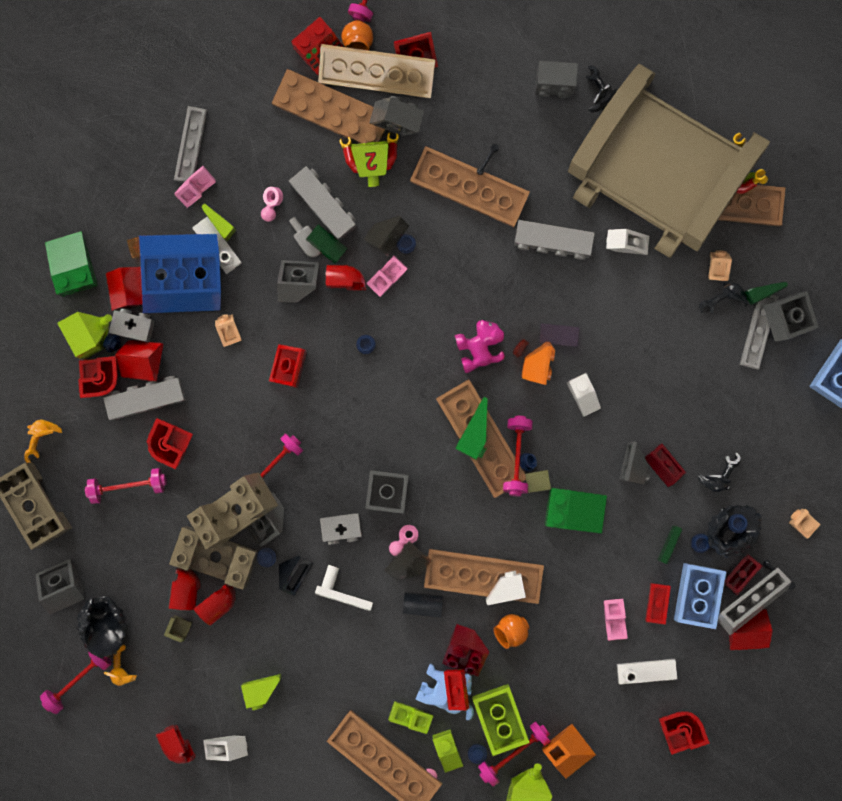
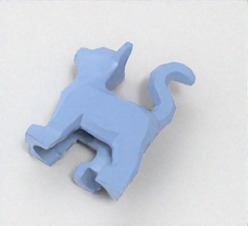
[415,664,474,720]

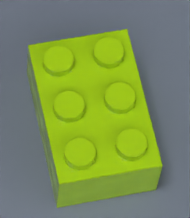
[472,684,529,756]

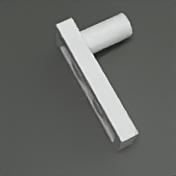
[192,217,242,274]
[315,565,373,611]
[617,659,677,684]

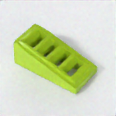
[202,204,236,241]

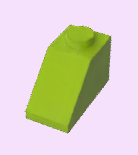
[241,674,282,710]
[432,729,463,773]

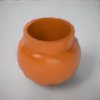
[341,20,373,51]
[494,614,529,649]

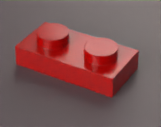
[645,583,671,625]
[444,670,469,711]

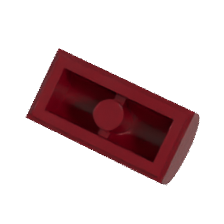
[724,554,763,595]

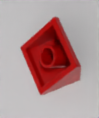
[394,32,438,68]
[106,267,142,311]
[115,340,164,381]
[269,344,307,389]
[729,609,772,650]

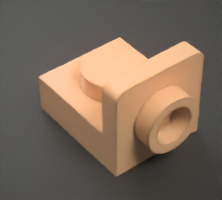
[708,250,732,281]
[215,314,242,347]
[789,509,821,539]

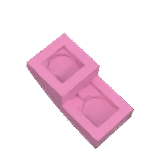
[175,166,216,208]
[367,256,408,297]
[604,599,628,641]

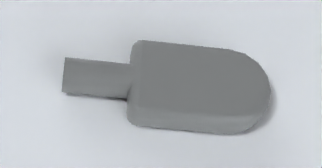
[289,217,321,258]

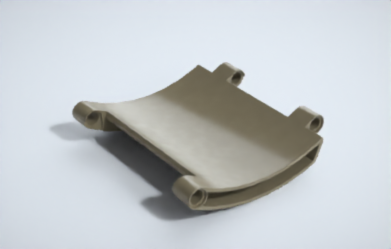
[568,64,770,258]

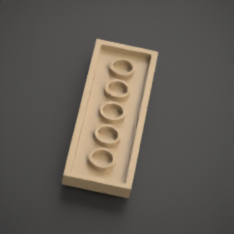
[318,44,436,98]

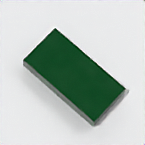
[305,224,348,264]
[658,525,682,564]

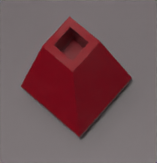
[442,624,489,676]

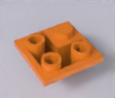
[521,342,555,385]
[542,724,596,779]

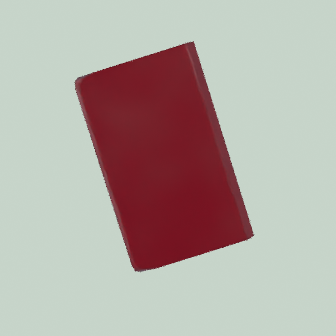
[645,443,686,487]

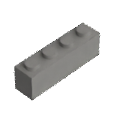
[289,166,356,241]
[514,220,594,260]
[103,376,187,421]
[717,568,791,635]

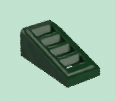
[745,282,788,306]

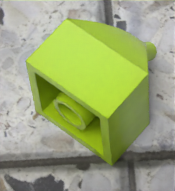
[57,312,112,360]
[506,763,552,801]

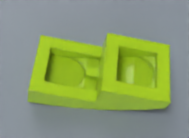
[388,701,433,734]

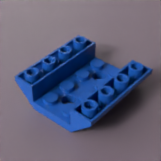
[139,234,221,313]

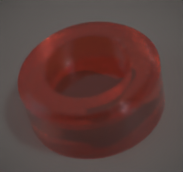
[513,339,530,358]

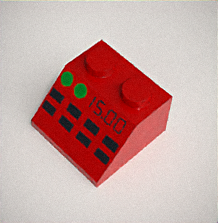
[291,17,343,75]

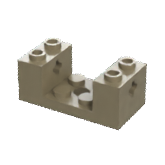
[0,463,72,550]
[187,472,278,550]
[169,526,259,590]

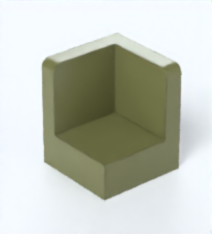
[525,470,551,493]
[164,615,193,643]

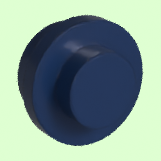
[397,234,416,254]
[103,334,121,353]
[356,335,375,354]
[520,453,537,472]
[728,514,748,534]
[691,534,710,553]
[257,548,276,567]
[468,744,487,764]

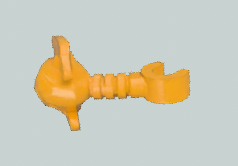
[24,419,62,463]
[104,645,137,686]

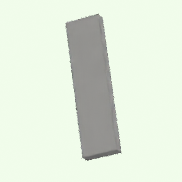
[174,106,207,183]
[739,295,779,370]

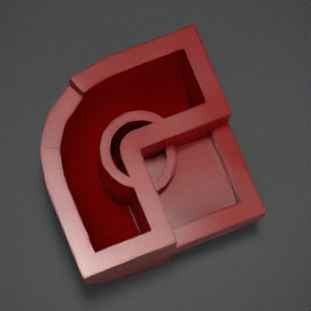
[326,265,366,291]
[78,356,118,398]
[147,418,194,469]
[169,568,201,610]
[194,584,236,626]
[659,711,710,755]
[156,725,196,764]

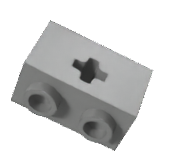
[109,308,155,342]
[320,513,362,545]

